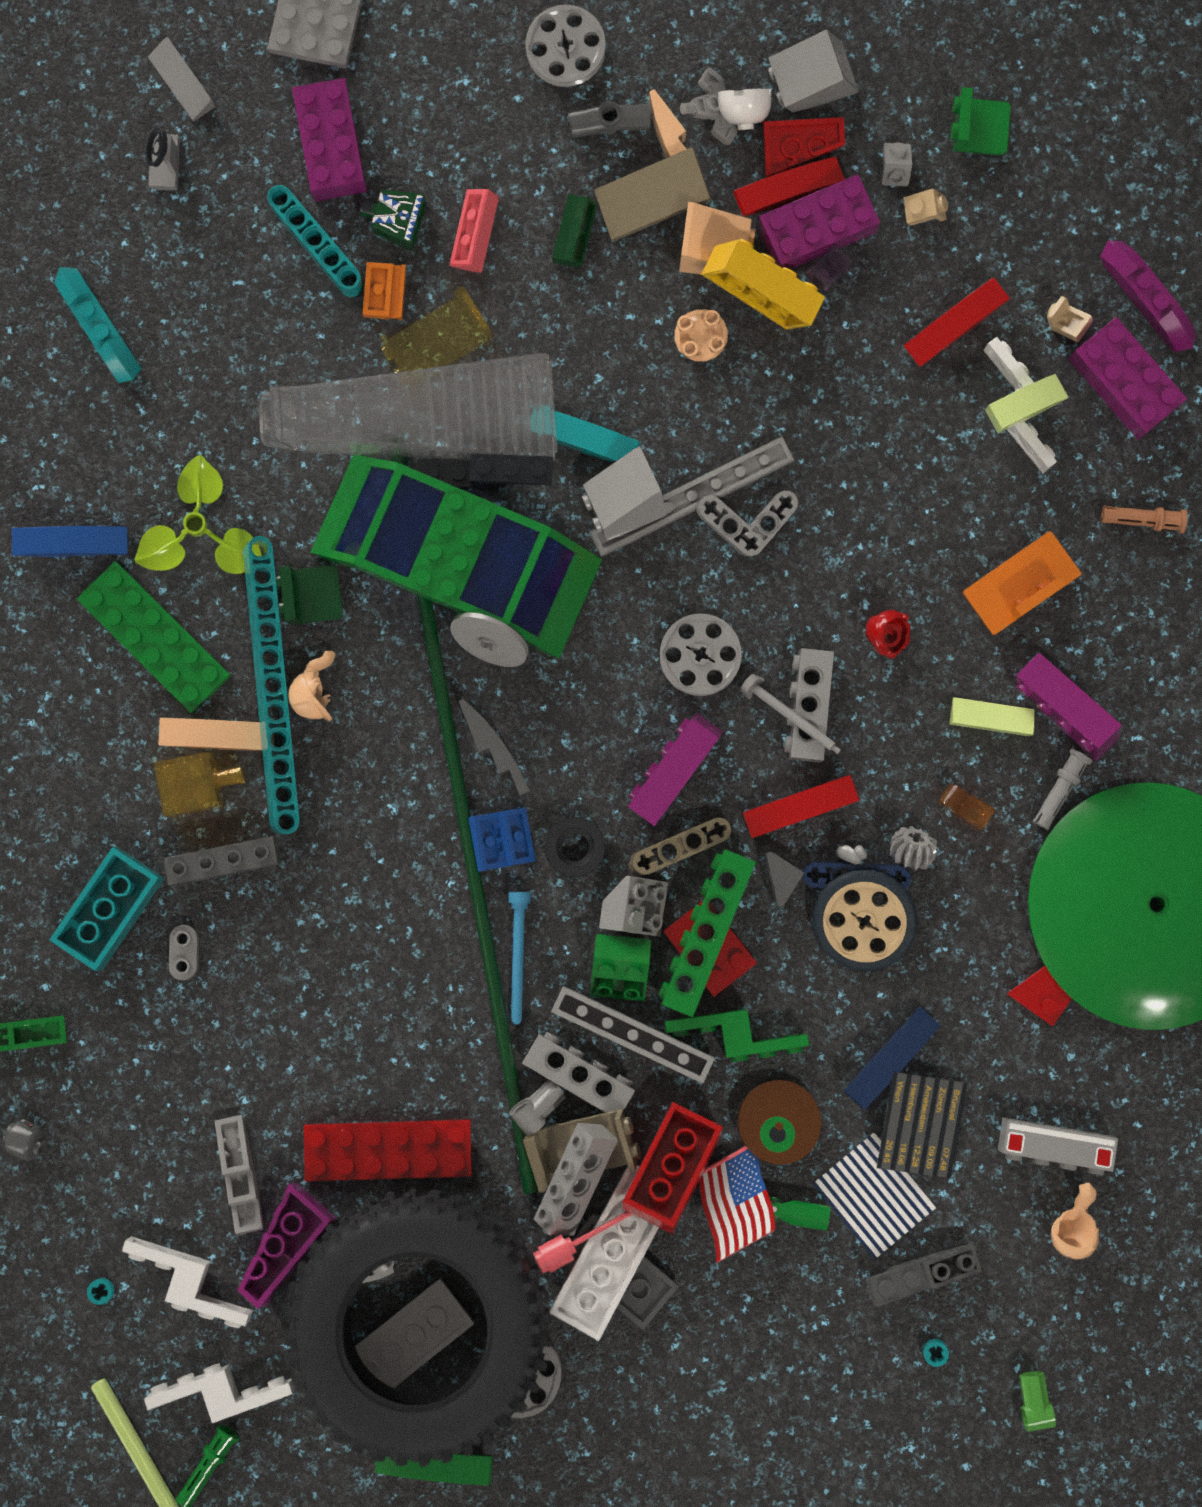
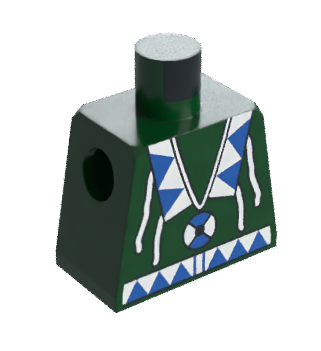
[360,190,427,251]

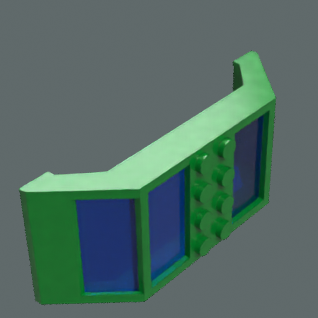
[310,454,602,659]

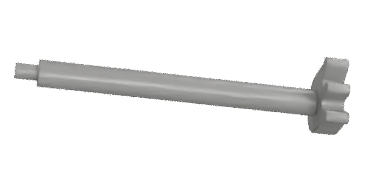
[741,674,841,754]

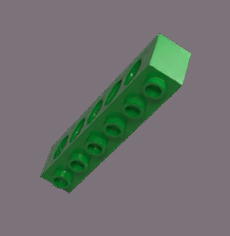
[658,849,756,1017]

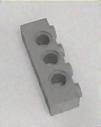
[784,648,834,762]
[522,1032,635,1113]
[534,1123,618,1236]

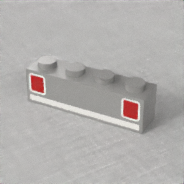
[998,1117,1118,1175]

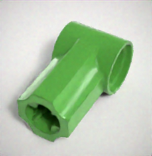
[1019,1371,1056,1432]

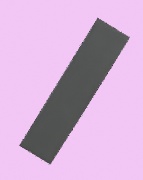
[459,699,530,797]

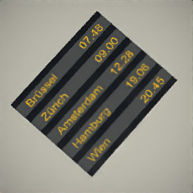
[876,1072,968,1178]

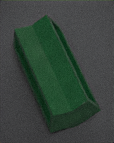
[552,194,598,267]

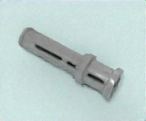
[1033,749,1093,830]

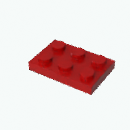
[663,900,757,997]

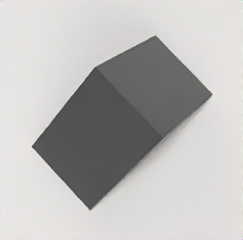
[764,852,804,907]

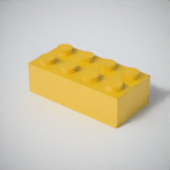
[701,239,825,330]

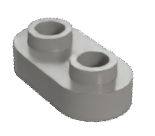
[169,925,199,980]

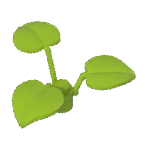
[134,455,262,574]

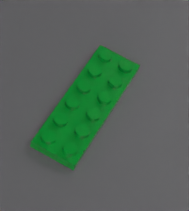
[77,561,231,714]

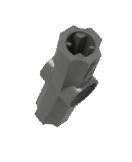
[568,101,650,138]

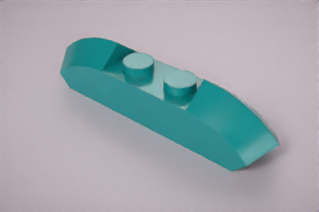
[54,267,142,383]

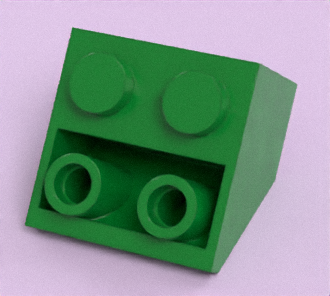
[590,934,651,1002]

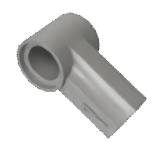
[509,1080,565,1136]

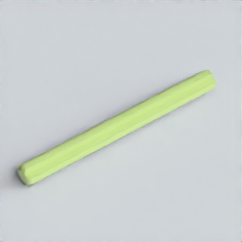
[91,1379,179,1507]

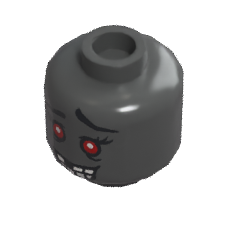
[3,1120,47,1161]

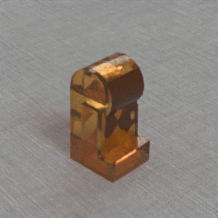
[938,783,996,831]

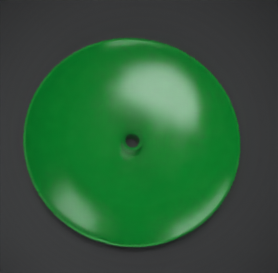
[1028,783,1202,1030]

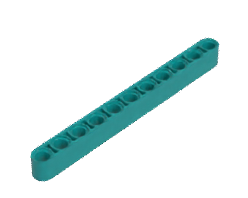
[243,536,299,835]

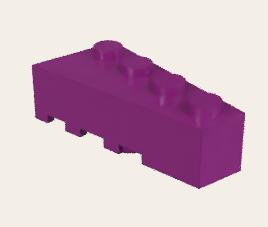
[628,713,723,826]

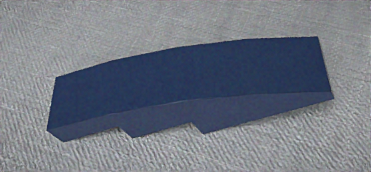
[843,1007,940,1110]

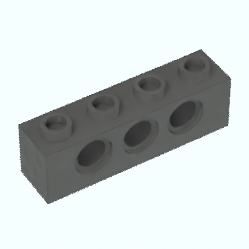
[163,836,282,886]

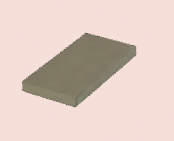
[594,147,712,241]

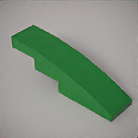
[0,1015,67,1051]
[375,1452,493,1485]

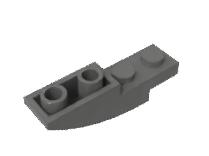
[866,1244,982,1307]

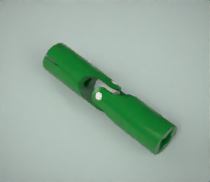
[769,1196,830,1231]

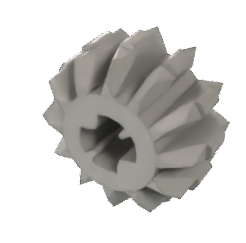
[890,826,937,871]

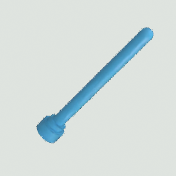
[508,892,531,1024]

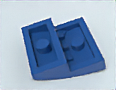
[468,808,536,872]

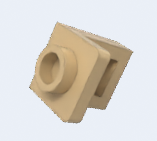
[903,189,948,226]
[1047,296,1093,342]

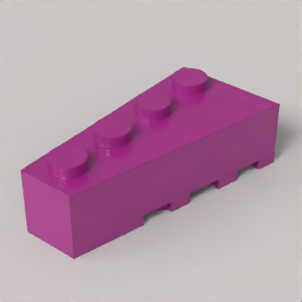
[1016,653,1122,762]
[237,1183,338,1309]

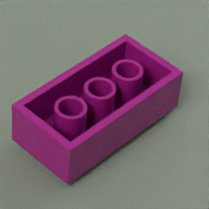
[292,78,367,202]
[757,174,880,269]
[1068,317,1187,440]

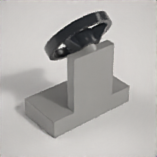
[146,128,180,190]

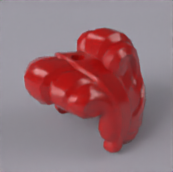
[865,610,911,659]

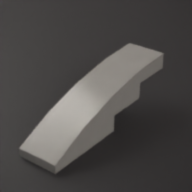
[215,1115,265,1236]

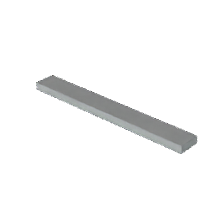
[589,436,794,557]

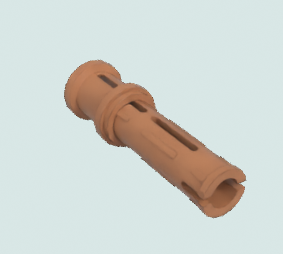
[1101,506,1187,534]

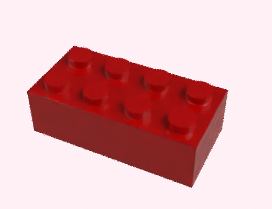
[622,1102,723,1234]

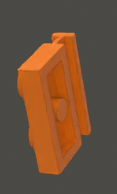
[362,262,406,320]

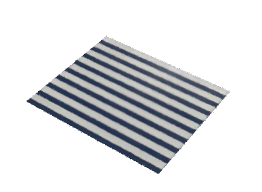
[813,1133,936,1259]

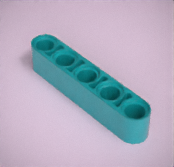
[267,185,363,297]

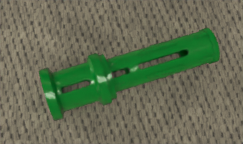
[176,1424,240,1507]

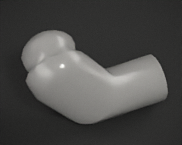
[836,845,867,865]

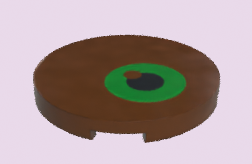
[737,1080,821,1165]

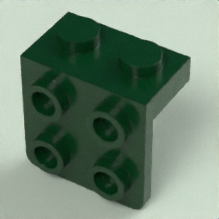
[276,565,343,625]

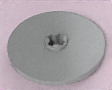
[450,612,529,667]

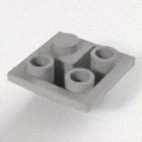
[599,876,668,937]

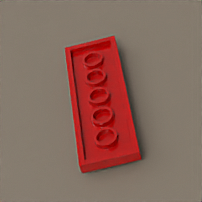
[304,1119,472,1181]

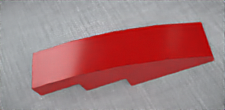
[733,157,845,217]
[904,277,1010,367]
[743,775,860,838]

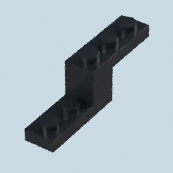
[417,453,553,490]

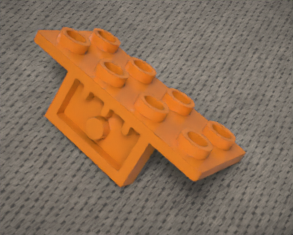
[963,531,1081,635]

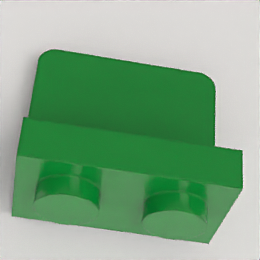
[950,87,1010,155]

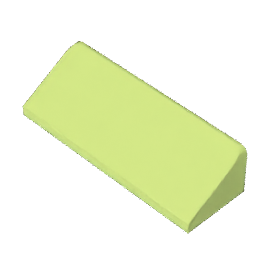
[949,697,1034,736]

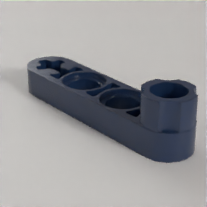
[803,861,911,889]

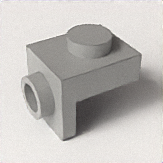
[882,142,912,186]

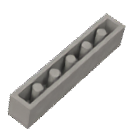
[551,986,715,1083]

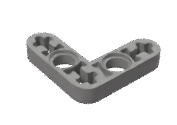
[696,491,798,557]

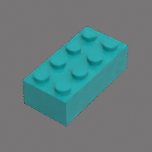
[50,847,165,971]

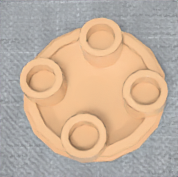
[675,310,728,361]

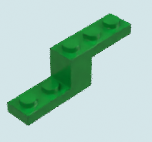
[664,1009,809,1062]

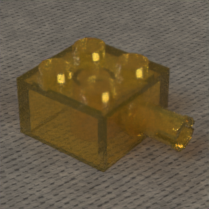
[154,752,245,818]

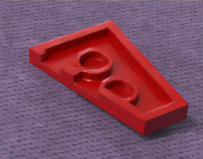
[763,117,845,178]
[1006,966,1072,1026]

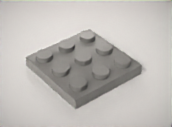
[267,0,362,69]

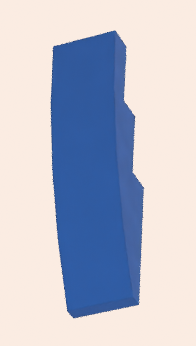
[11,526,128,558]

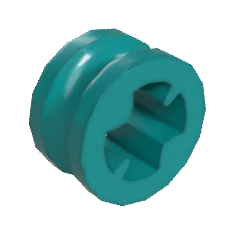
[87,1278,114,1305]
[923,1339,949,1367]

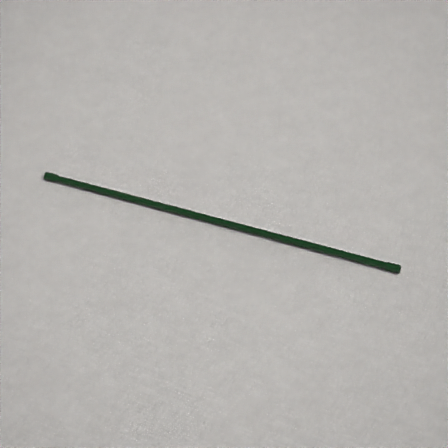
[388,437,539,1194]

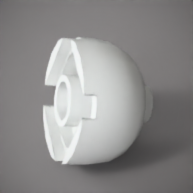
[718,89,771,130]

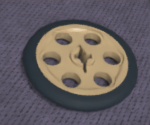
[812,870,918,971]

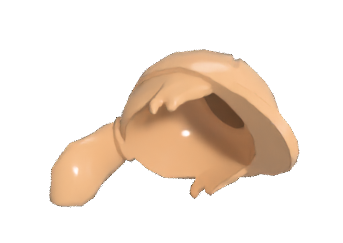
[288,651,335,722]
[1051,1183,1099,1260]

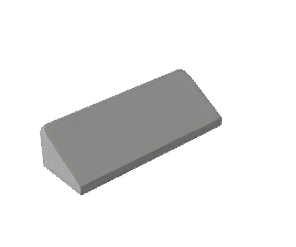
[148,37,215,122]

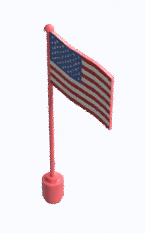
[533,1146,775,1274]

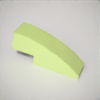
[985,374,1069,434]

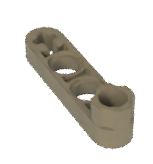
[628,818,731,876]

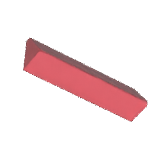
[449,189,499,272]

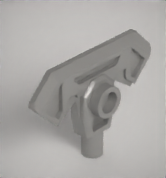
[680,67,737,145]

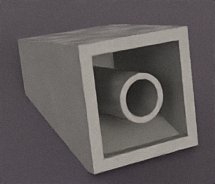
[768,29,859,113]
[582,447,667,541]

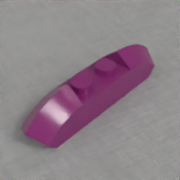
[1100,240,1197,352]

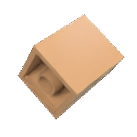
[679,202,755,274]

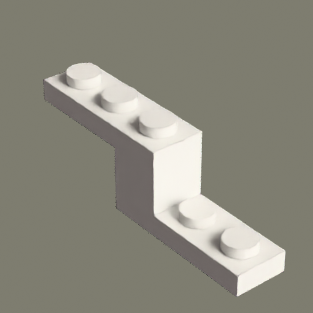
[983,337,1057,473]
[122,1236,253,1328]
[144,1363,296,1423]

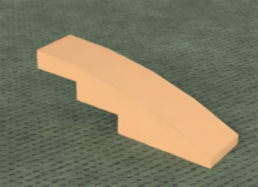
[649,89,686,158]
[159,718,275,751]

